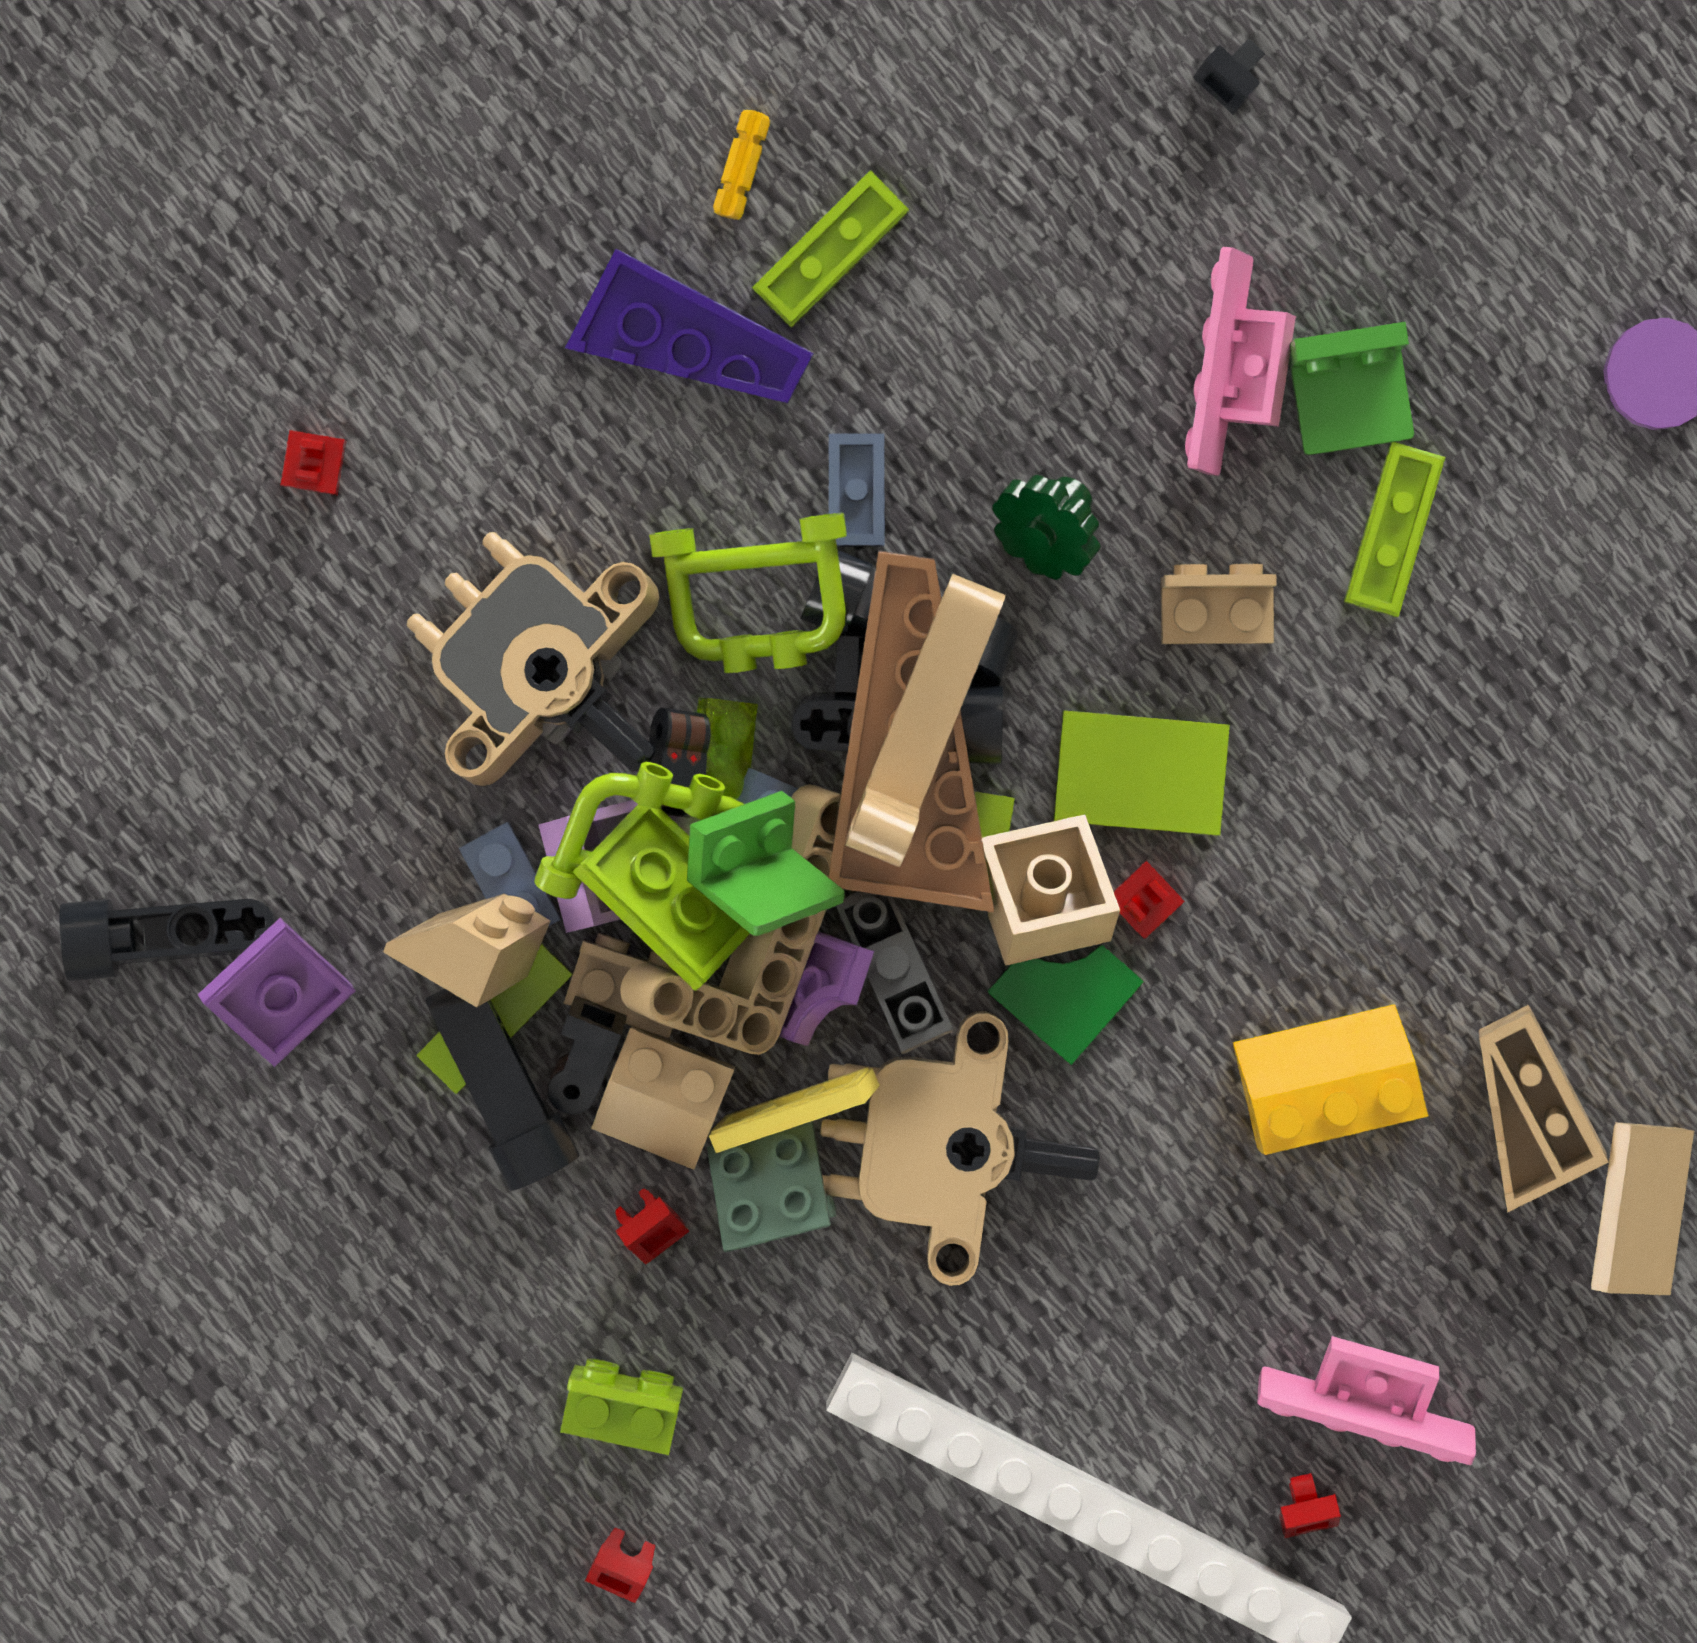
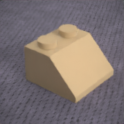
[982,814,1120,966]
[383,894,551,1007]
[591,1026,736,1170]

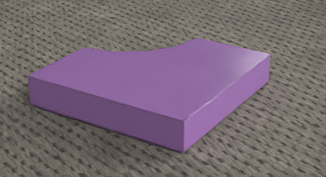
[779,931,874,1046]

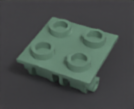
[707,1121,836,1253]

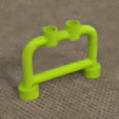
[649,513,847,673]
[534,762,744,899]

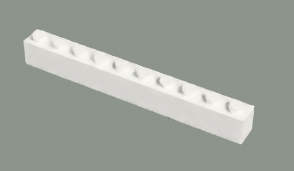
[826,1353,1352,1643]

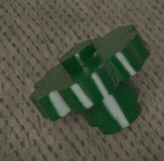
[992,475,1101,580]

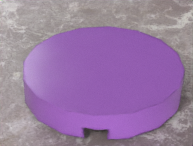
[1603,318,1697,430]

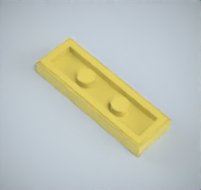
[709,1067,880,1153]

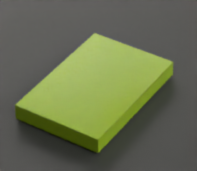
[1053,710,1230,836]
[573,804,750,991]

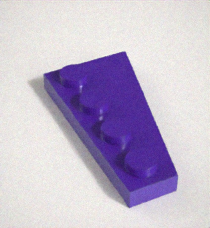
[565,249,815,403]

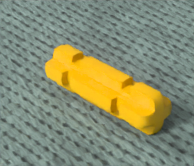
[713,110,770,220]

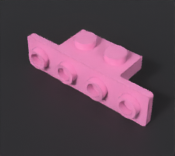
[1185,247,1296,476]
[1257,1336,1476,1465]

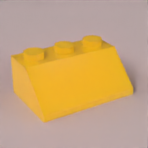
[1232,1004,1428,1155]

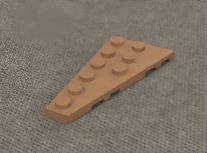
[828,551,994,912]

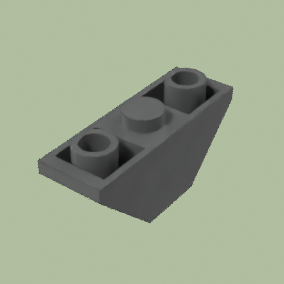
[836,891,954,1054]

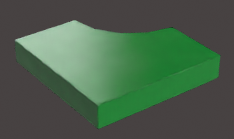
[987,945,1144,1065]

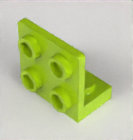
[560,1359,683,1455]

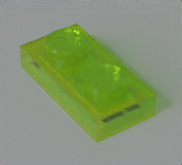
[697,697,758,799]

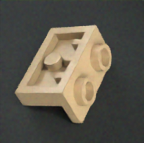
[1161,564,1277,644]
[564,933,675,1038]

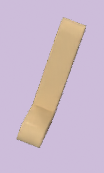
[845,574,1006,867]
[620,784,841,1055]

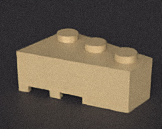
[1479,1005,1609,1213]

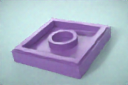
[198,918,356,1067]

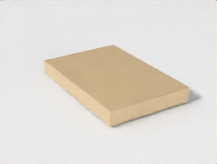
[1591,1122,1694,1295]

